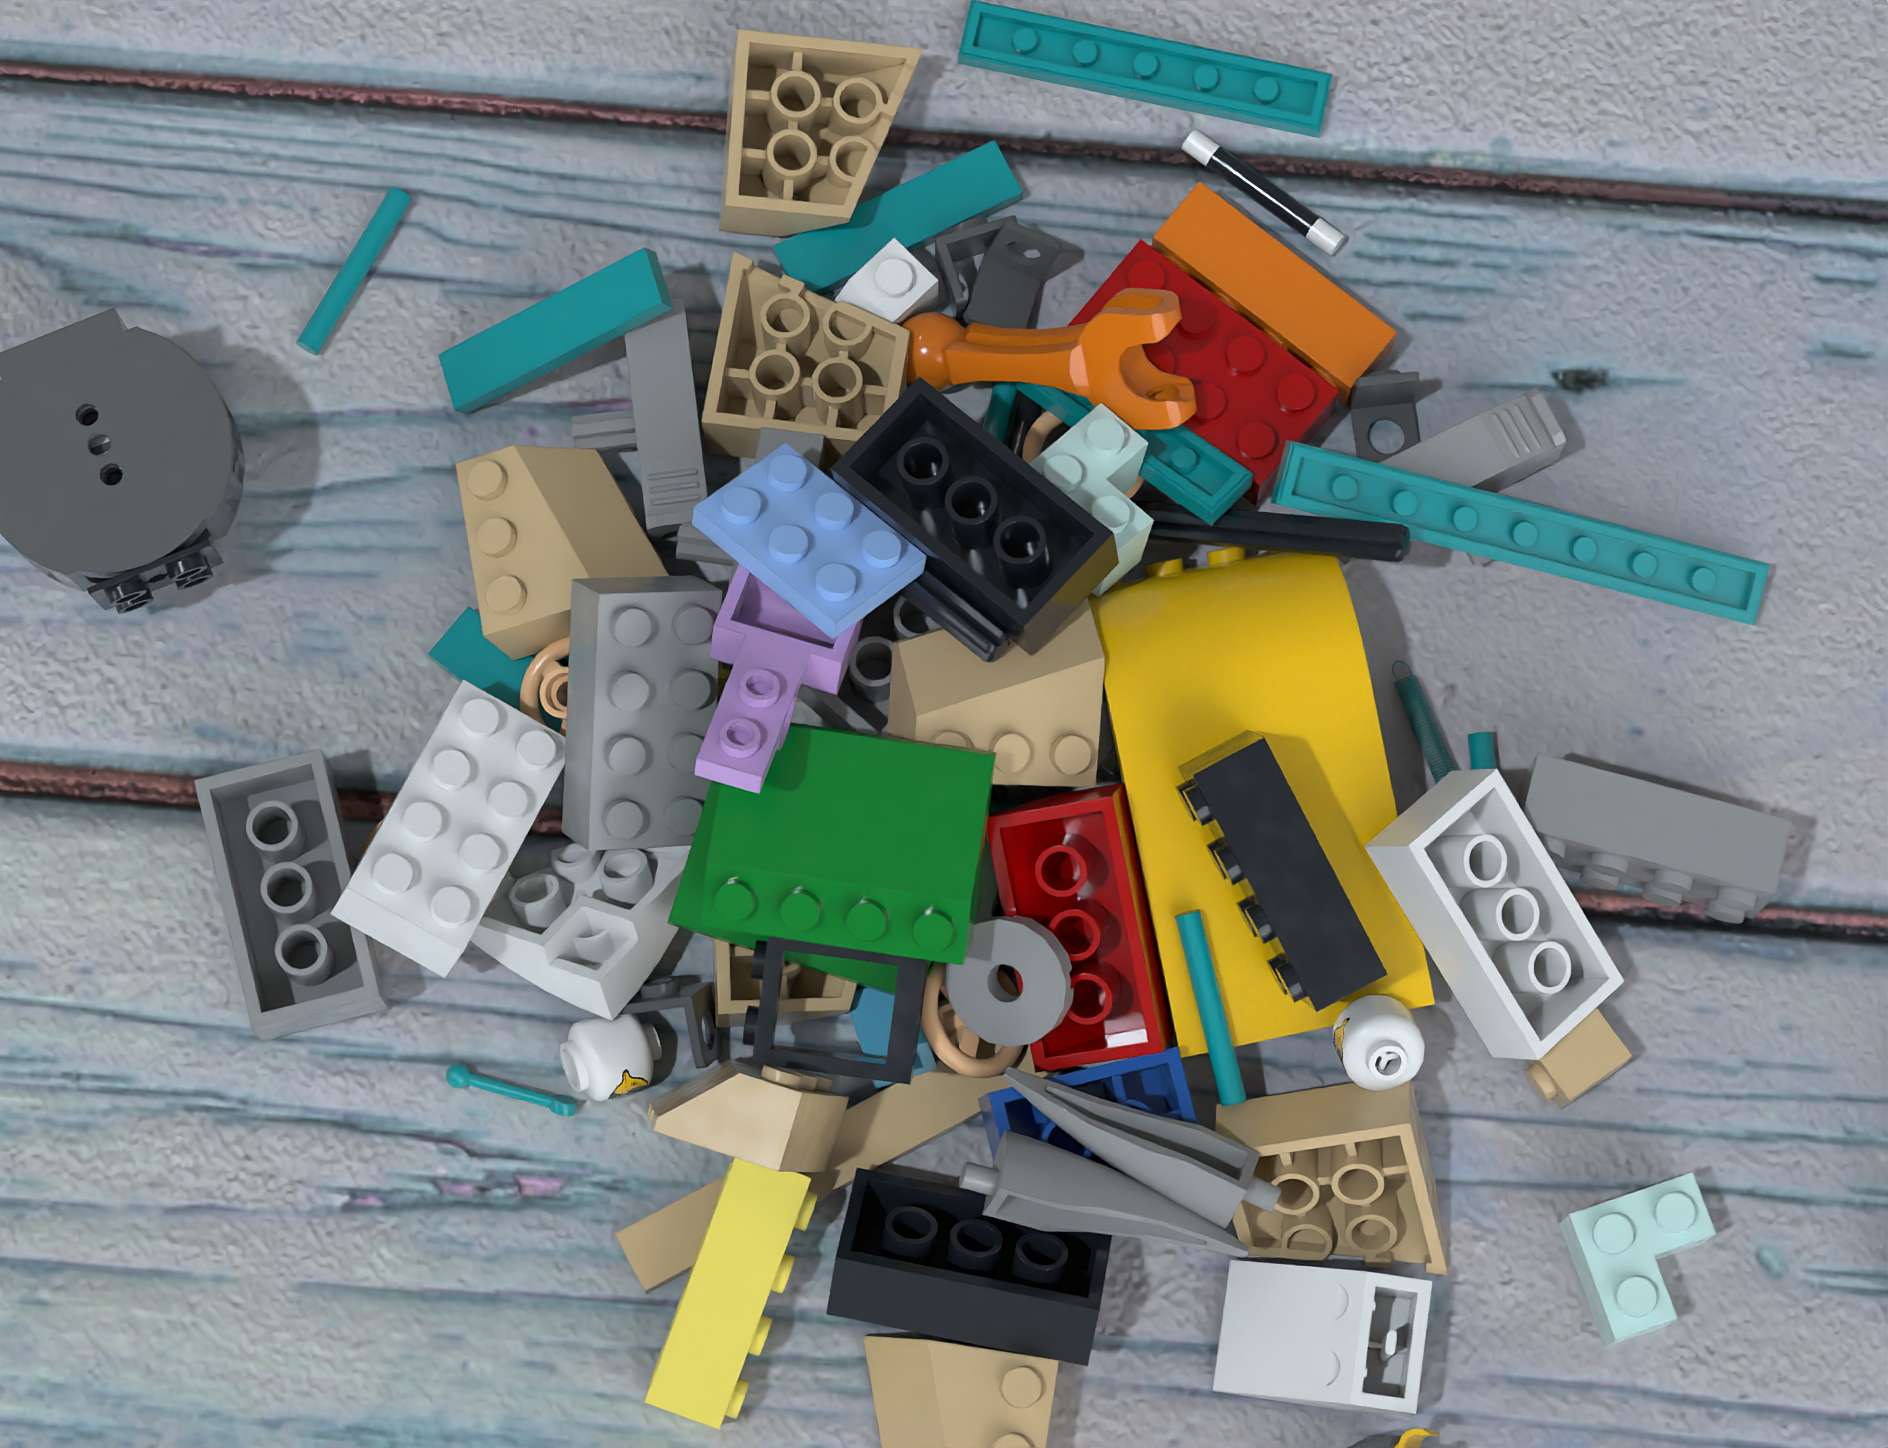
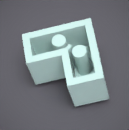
[1029,403,1154,598]
[1559,1172,1716,1347]

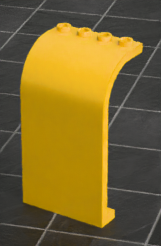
[1088,547,1435,1058]

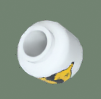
[1333,995,1425,1091]
[560,1013,662,1101]

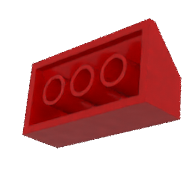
[986,782,1173,1073]

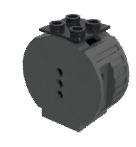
[0,308,245,614]

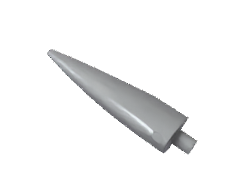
[1003,1066,1282,1230]
[959,1130,1249,1258]

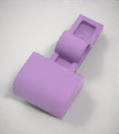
[694,563,864,794]

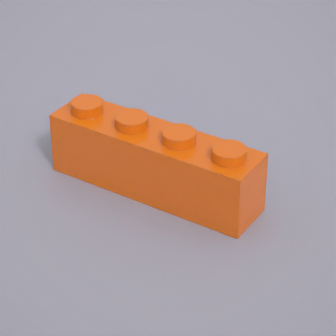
[1151,181,1397,406]

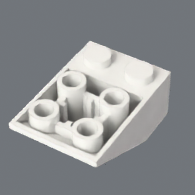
[1212,1260,1433,1420]

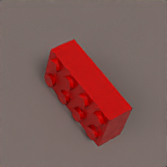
[1067,239,1339,506]

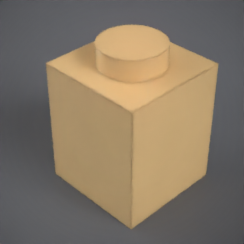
[1524,1007,1632,1110]

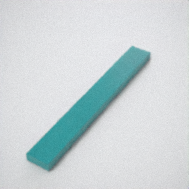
[1270,440,1770,626]

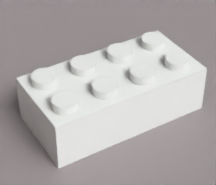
[330,680,566,978]
[1364,768,1624,1060]

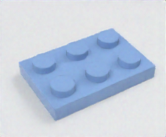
[692,443,927,640]

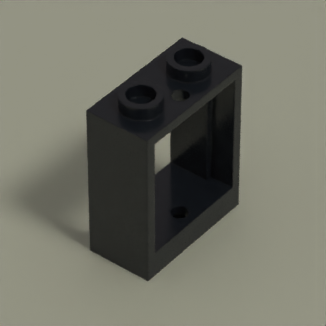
[743,936,929,1085]

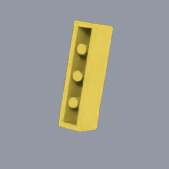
[644,1157,818,1429]

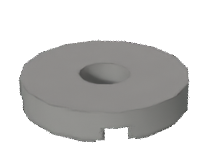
[945,915,1074,1047]

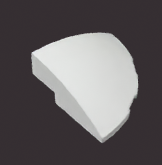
[470,843,691,1021]

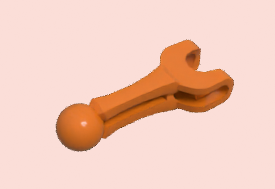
[901,288,1197,430]

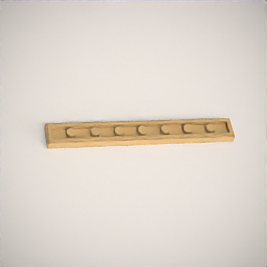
[615,1038,1067,1294]

